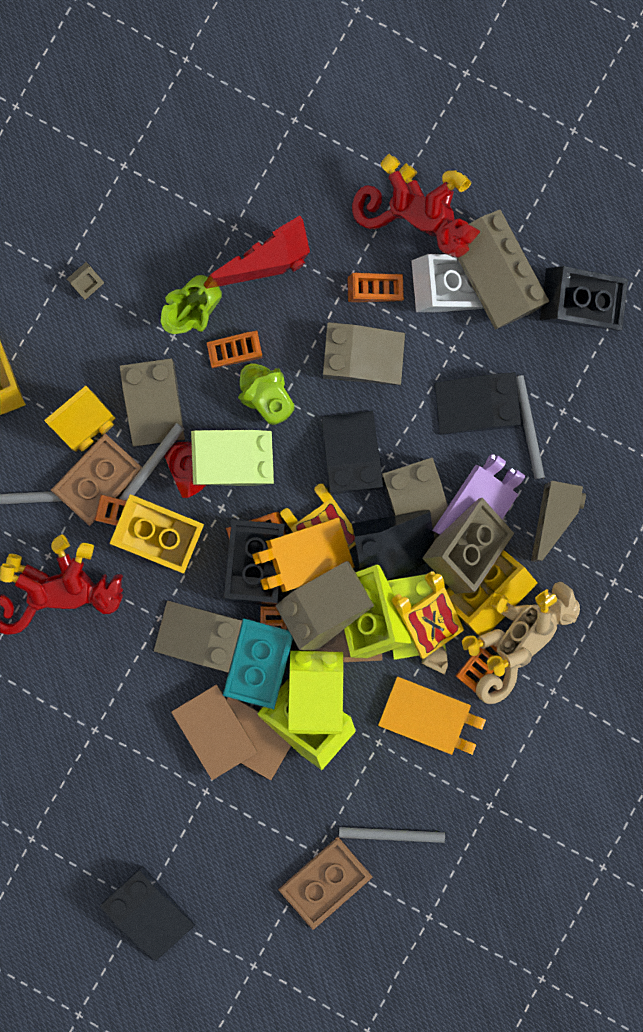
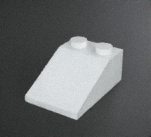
[412,254,484,312]

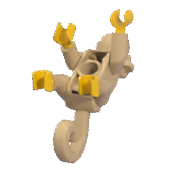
[462,582,580,704]

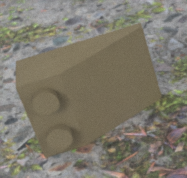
[323,323,405,385]
[120,359,185,447]
[382,457,448,540]
[531,481,586,562]
[423,498,514,594]
[275,561,374,650]
[154,601,243,672]

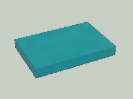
[223,618,293,709]

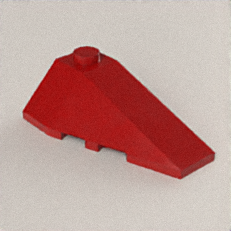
[203,216,310,289]

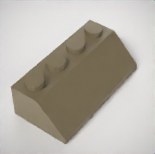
[457,210,549,330]

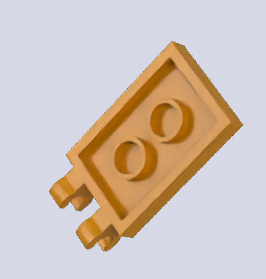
[252,518,355,592]
[378,676,486,755]

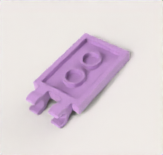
[432,454,525,535]

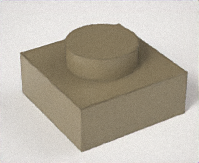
[67,262,104,300]

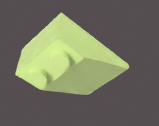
[191,430,274,486]

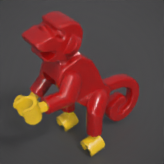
[352,154,480,258]
[0,534,123,635]

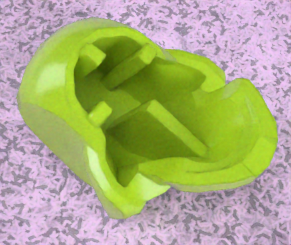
[161,275,222,334]
[238,363,295,425]

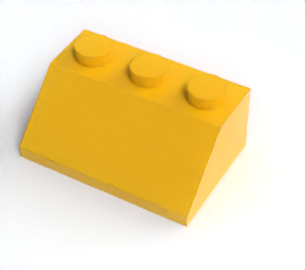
[446,550,537,636]

